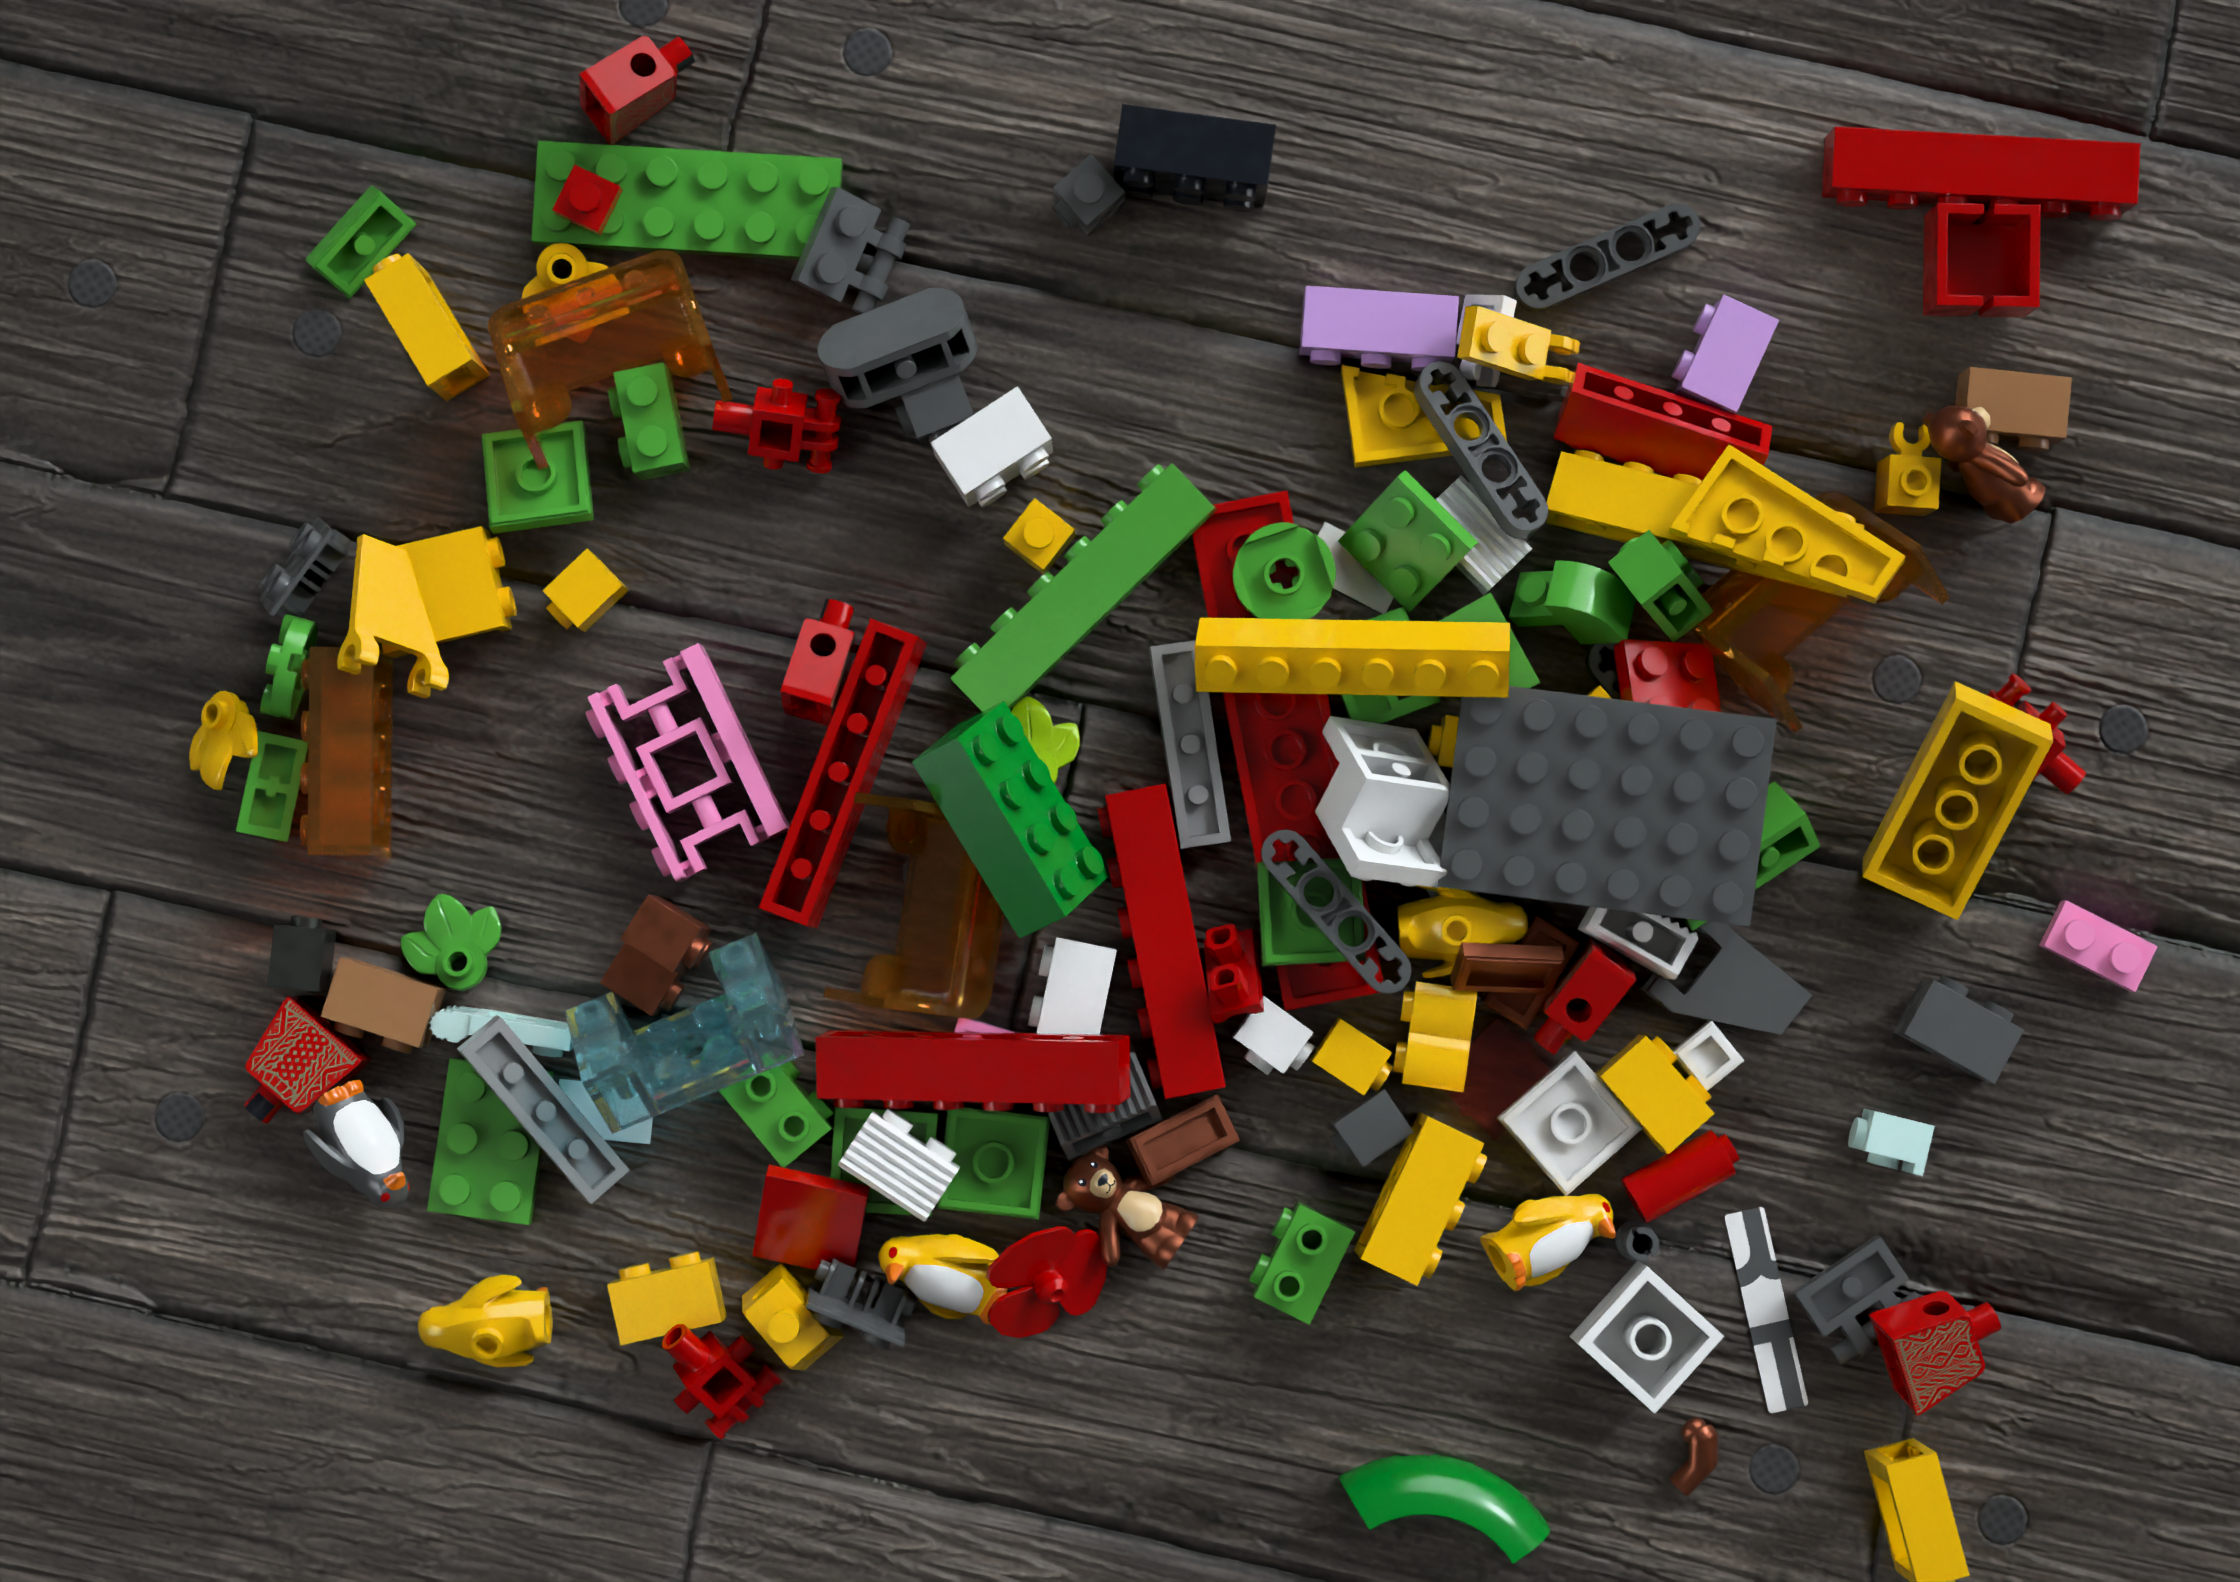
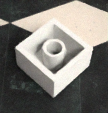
[931,386,1053,507]
[1569,1261,1724,1414]

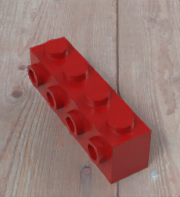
[1553,363,1773,481]

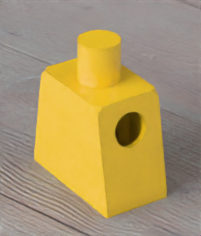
[742,1262,844,1370]

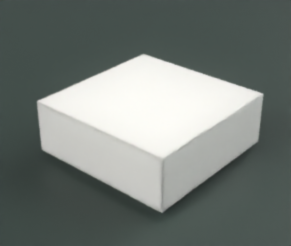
[1672,1020,1744,1091]

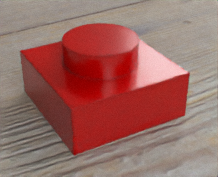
[552,164,623,236]

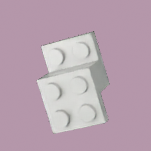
[1315,716,1450,888]

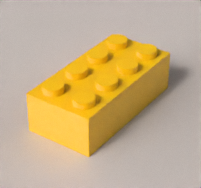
[1863,681,2053,920]

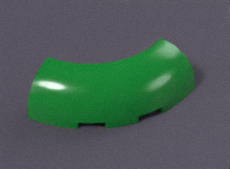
[1338,1454,1551,1564]

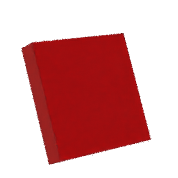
[752,1164,870,1270]

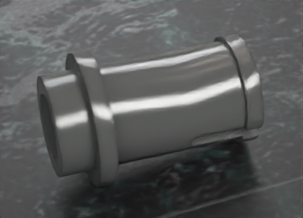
[1615,1220,1659,1261]

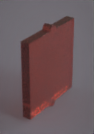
[1444,1018,1550,1141]

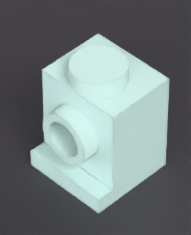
[1848,1109,1935,1176]

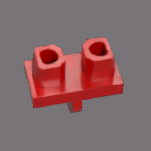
[1203,924,1264,1024]

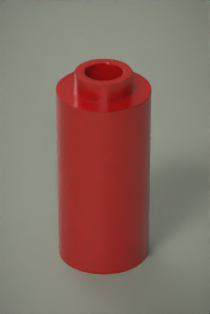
[1620,1130,1740,1224]

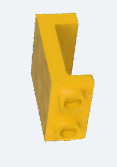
[381,526,517,658]

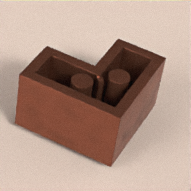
[599,895,713,1016]

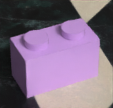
[1672,294,1779,414]

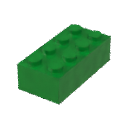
[912,701,1110,939]

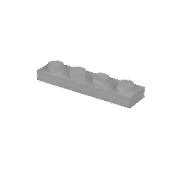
[1149,640,1231,849]
[457,1015,630,1204]

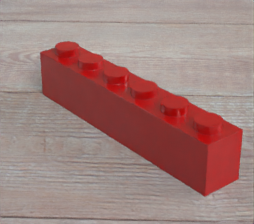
[1822,126,2141,221]
[759,618,927,929]
[1097,783,1226,1099]
[815,1030,1130,1113]

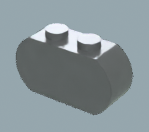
[817,288,978,408]

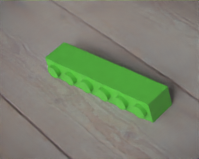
[950,463,1217,712]

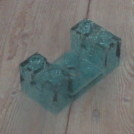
[565,933,805,1134]

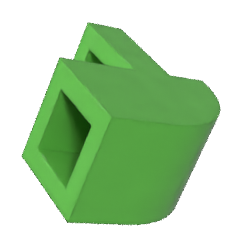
[1509,560,1636,644]

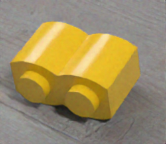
[1393,981,1478,1092]

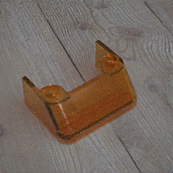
[488,250,733,470]
[1691,491,1950,733]
[823,792,1004,1019]

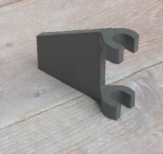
[1640,921,1812,1035]

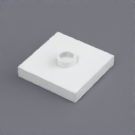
[1497,1050,1643,1196]

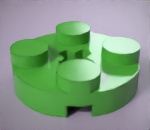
[1232,522,1336,619]
[260,614,318,720]

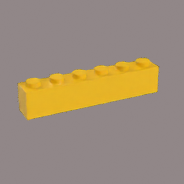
[1546,450,1865,597]
[1195,618,1510,698]

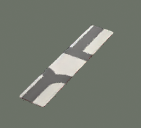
[1725,1207,1808,1413]

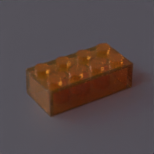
[300,647,393,858]

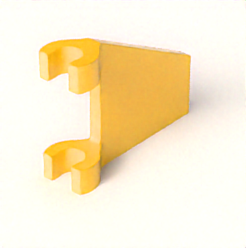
[337,534,449,699]

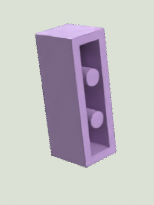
[1299,286,1459,372]

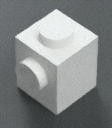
[1232,996,1315,1075]

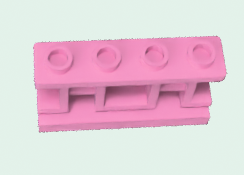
[585,643,790,882]

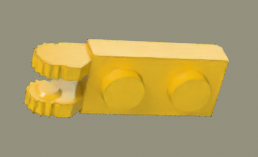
[1457,306,1580,386]

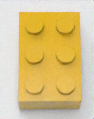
[1354,1112,1487,1286]

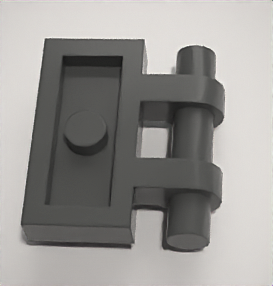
[791,187,910,314]
[1792,1235,1920,1365]

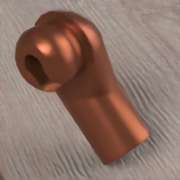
[1669,1417,1718,1497]

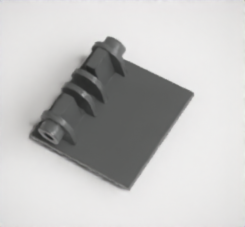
[259,517,351,619]
[806,1258,917,1349]

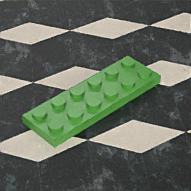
[531,141,843,260]

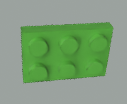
[427,1057,554,1225]

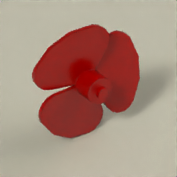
[987,1226,1107,1338]

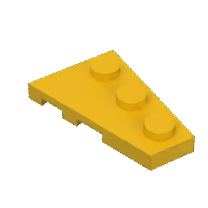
[1341,365,1507,468]

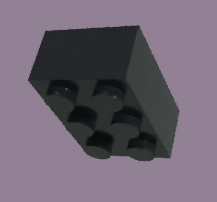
[1114,104,1276,212]

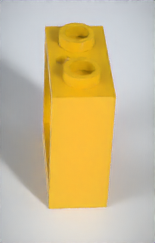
[364,253,490,401]
[1864,1438,1970,1582]

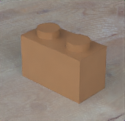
[1955,367,2072,452]
[320,957,447,1054]

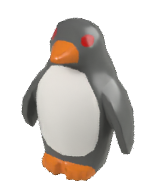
[303,1079,410,1209]

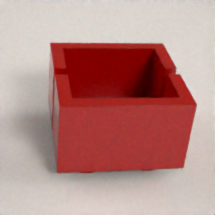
[1923,203,2041,318]

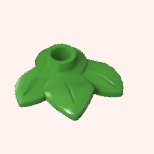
[401,894,501,991]

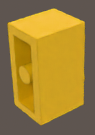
[1595,1034,1715,1154]
[607,1251,727,1346]

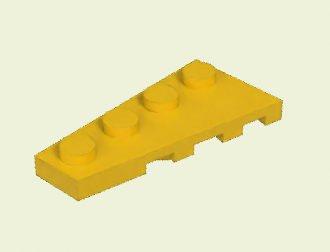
[1669,445,1906,604]

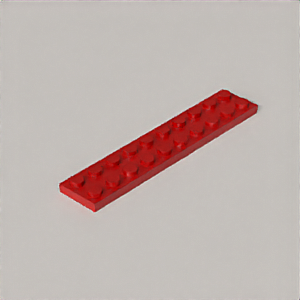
[1191,490,1383,1011]

